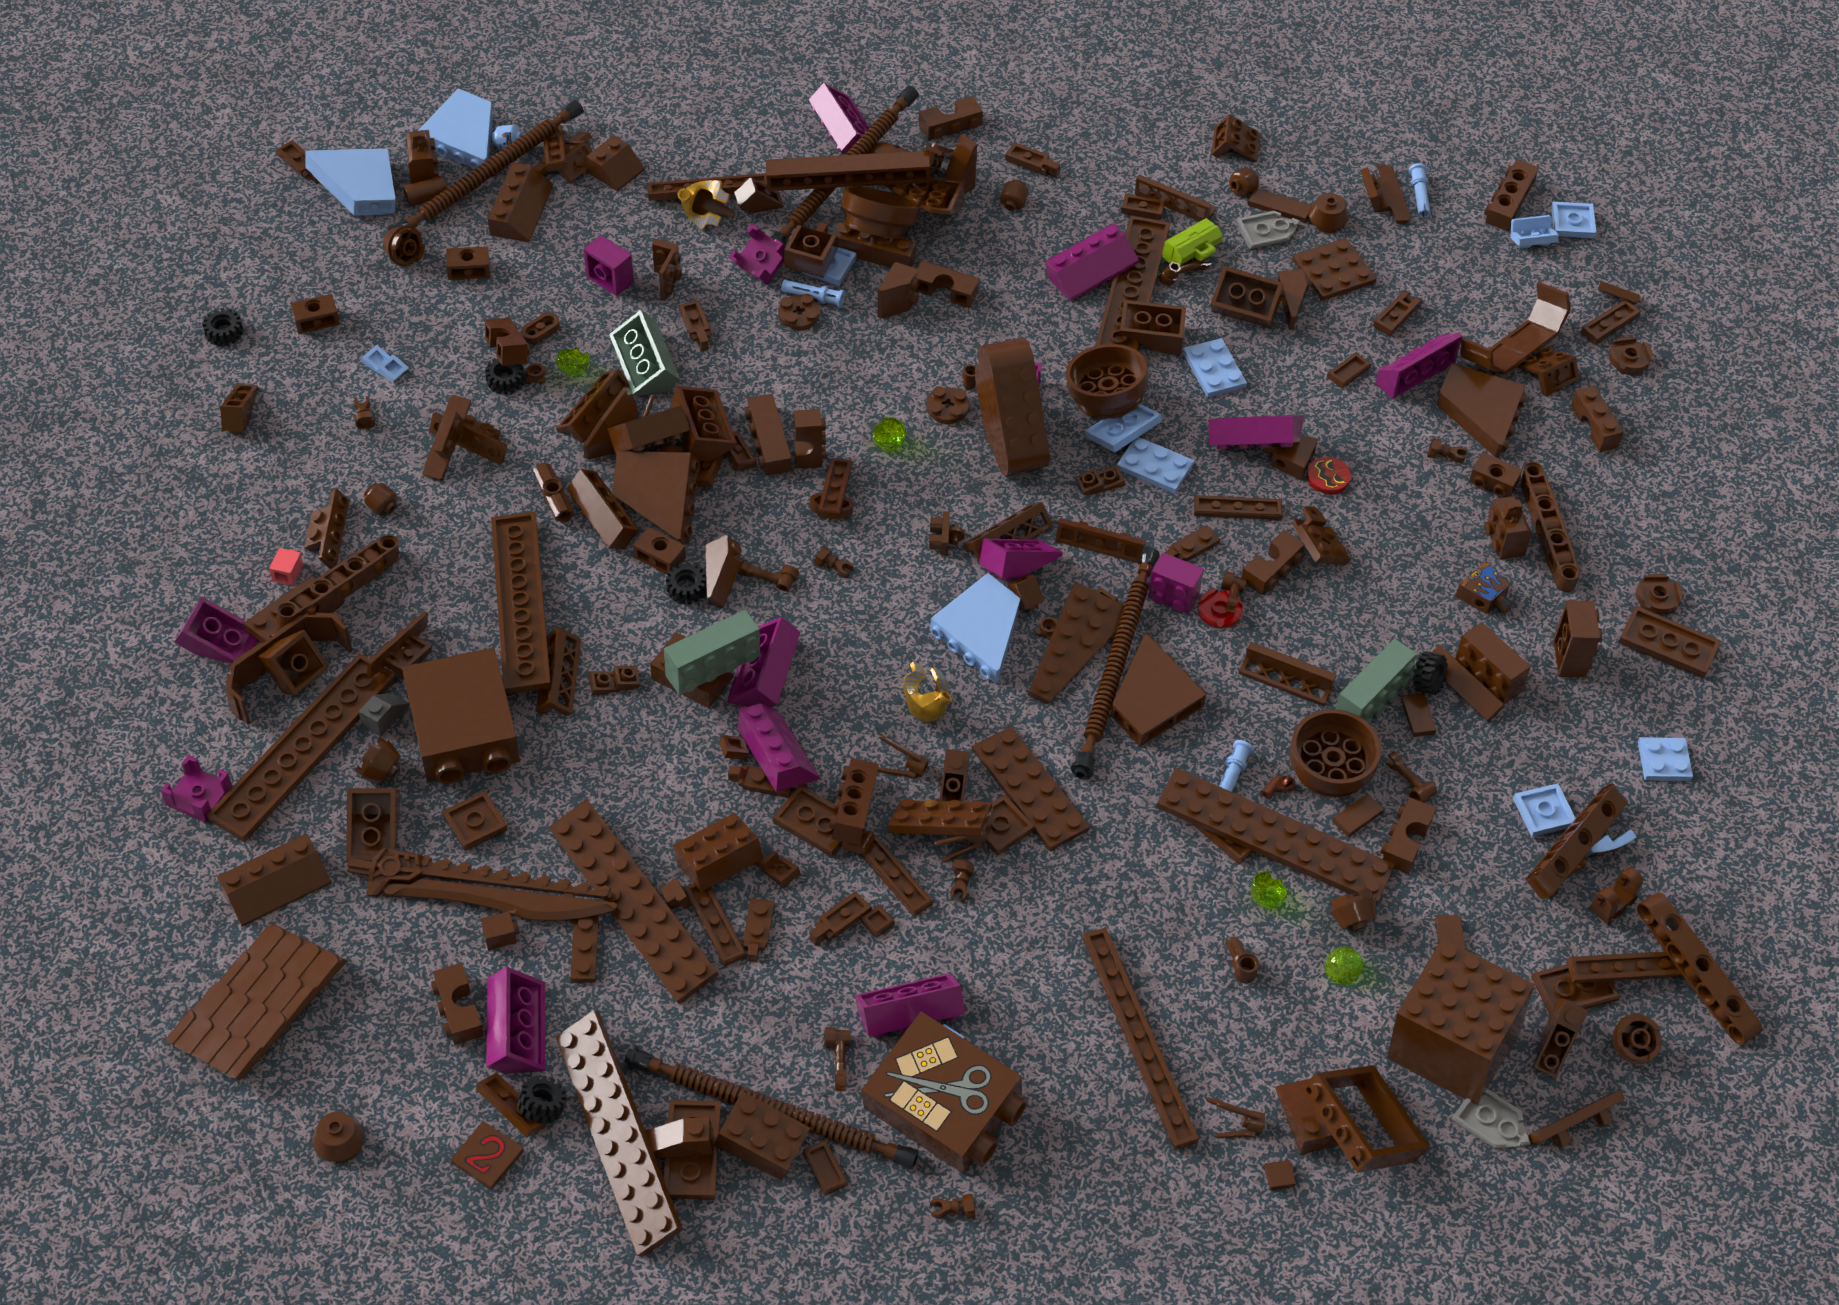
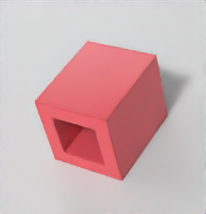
[269,548,304,586]

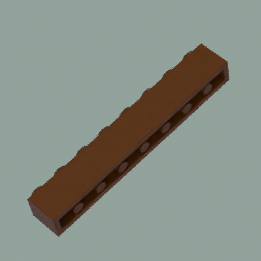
[766,151,931,191]

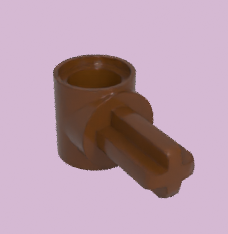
[1225,936,1259,984]

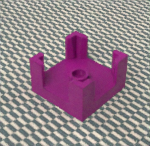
[728,224,786,285]
[161,755,233,823]

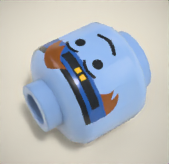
[492,125,523,151]

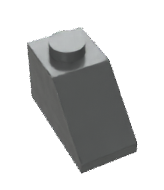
[359,693,410,737]

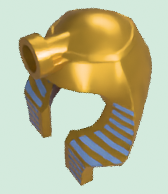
[678,180,735,230]
[903,662,952,722]

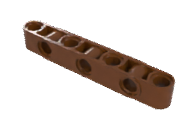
[1520,462,1580,592]
[277,535,399,630]
[1526,783,1628,899]
[1637,892,1762,1045]

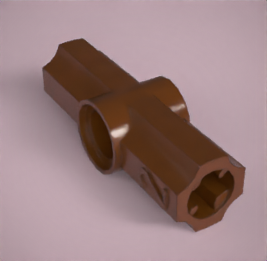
[533,462,574,523]

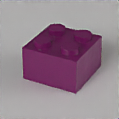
[584,235,634,296]
[1148,552,1204,614]

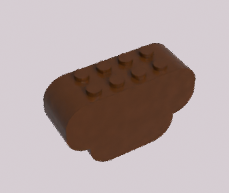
[975,337,1050,476]

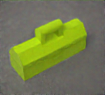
[1162,218,1223,265]

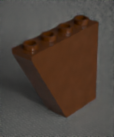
[1437,363,1527,458]
[612,451,700,544]
[1111,634,1206,747]

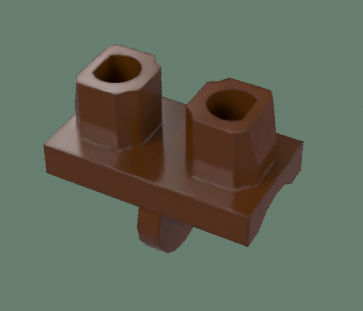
[929,511,965,556]

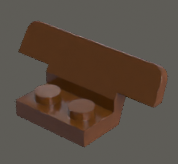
[534,132,593,183]
[1360,164,1410,224]

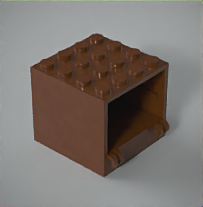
[1387,939,1535,1105]

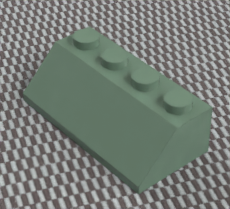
[609,310,680,396]

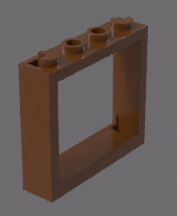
[1302,1065,1430,1173]

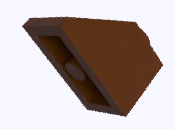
[734,177,784,213]

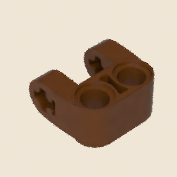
[1589,867,1644,925]

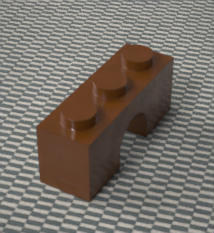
[919,96,983,140]
[917,261,980,308]
[484,318,530,366]
[1571,385,1624,452]
[794,409,826,469]
[1242,530,1305,595]
[1380,797,1436,874]
[431,963,484,1045]

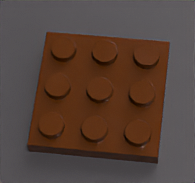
[1292,238,1377,301]

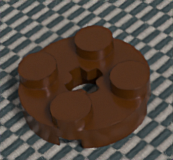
[778,294,820,331]
[1609,337,1653,374]
[926,386,969,424]
[1636,573,1683,614]

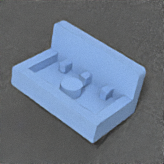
[1511,215,1559,248]

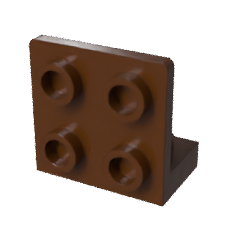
[1211,114,1260,162]
[652,239,682,301]
[1517,348,1580,395]

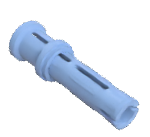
[1409,163,1431,218]
[781,279,845,308]
[1219,740,1254,792]

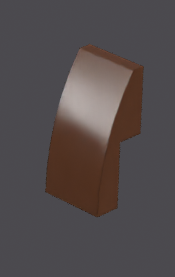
[1075,465,1126,495]
[588,666,641,695]

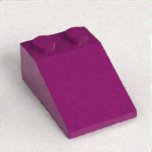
[979,539,1063,580]
[174,597,258,664]

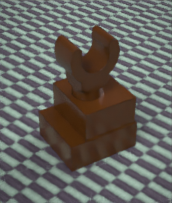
[660,878,692,910]

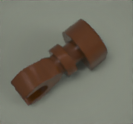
[354,396,375,429]
[1427,438,1467,463]
[814,546,854,578]
[950,859,975,902]
[930,1194,976,1219]

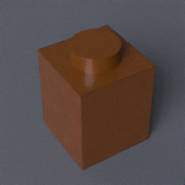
[1007,575,1045,611]
[481,911,520,950]

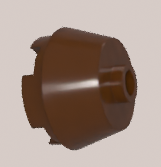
[1308,193,1349,233]
[383,226,425,266]
[355,736,401,784]
[1330,889,1376,931]
[1612,1014,1662,1064]
[312,1112,364,1163]

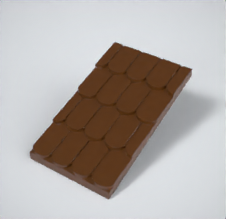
[165,923,347,1081]

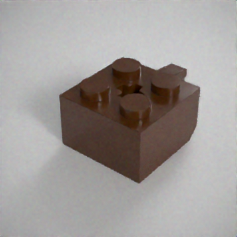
[405,130,439,184]
[784,222,838,278]
[1485,496,1532,560]

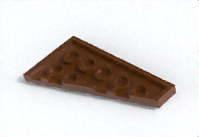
[1027,582,1125,704]

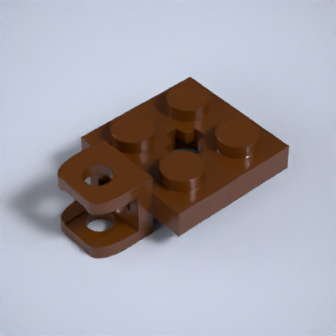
[1292,506,1351,566]

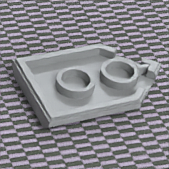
[1236,211,1300,249]
[1451,1089,1530,1149]

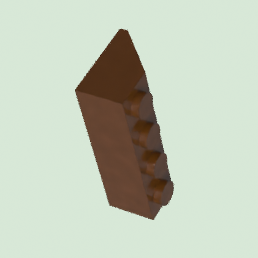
[488,162,553,242]
[670,386,737,462]
[217,833,331,926]

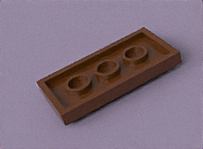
[243,576,344,643]
[1618,606,1721,678]
[887,799,993,836]
[664,1100,721,1200]

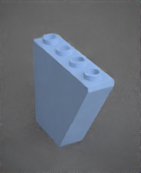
[418,88,493,170]
[305,148,396,216]
[930,573,1020,683]

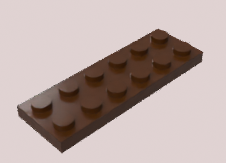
[972,726,1090,851]

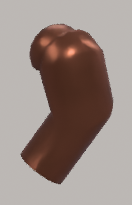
[1260,776,1296,799]

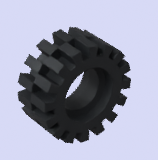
[202,308,243,346]
[485,358,525,395]
[666,562,707,604]
[1413,651,1448,695]
[517,1076,567,1124]

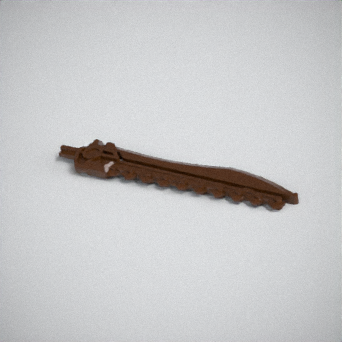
[347,848,618,921]

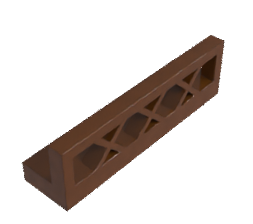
[1135,175,1216,221]
[556,369,630,442]
[963,502,1053,562]
[536,627,581,715]
[1238,642,1336,706]

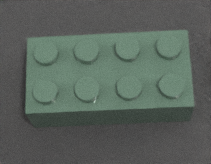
[664,610,760,695]
[1336,638,1417,724]

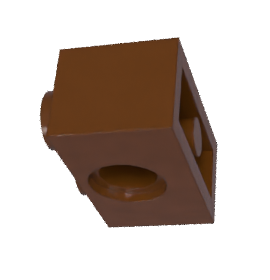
[446,246,490,280]
[290,294,340,334]
[1469,452,1523,497]
[633,527,686,574]

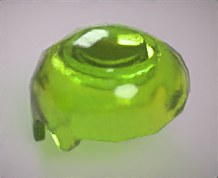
[556,347,590,376]
[872,417,906,452]
[1250,871,1287,909]
[1324,946,1363,985]

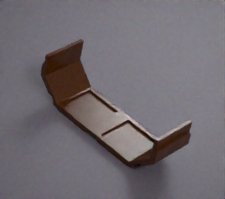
[1460,282,1571,375]
[225,613,352,725]

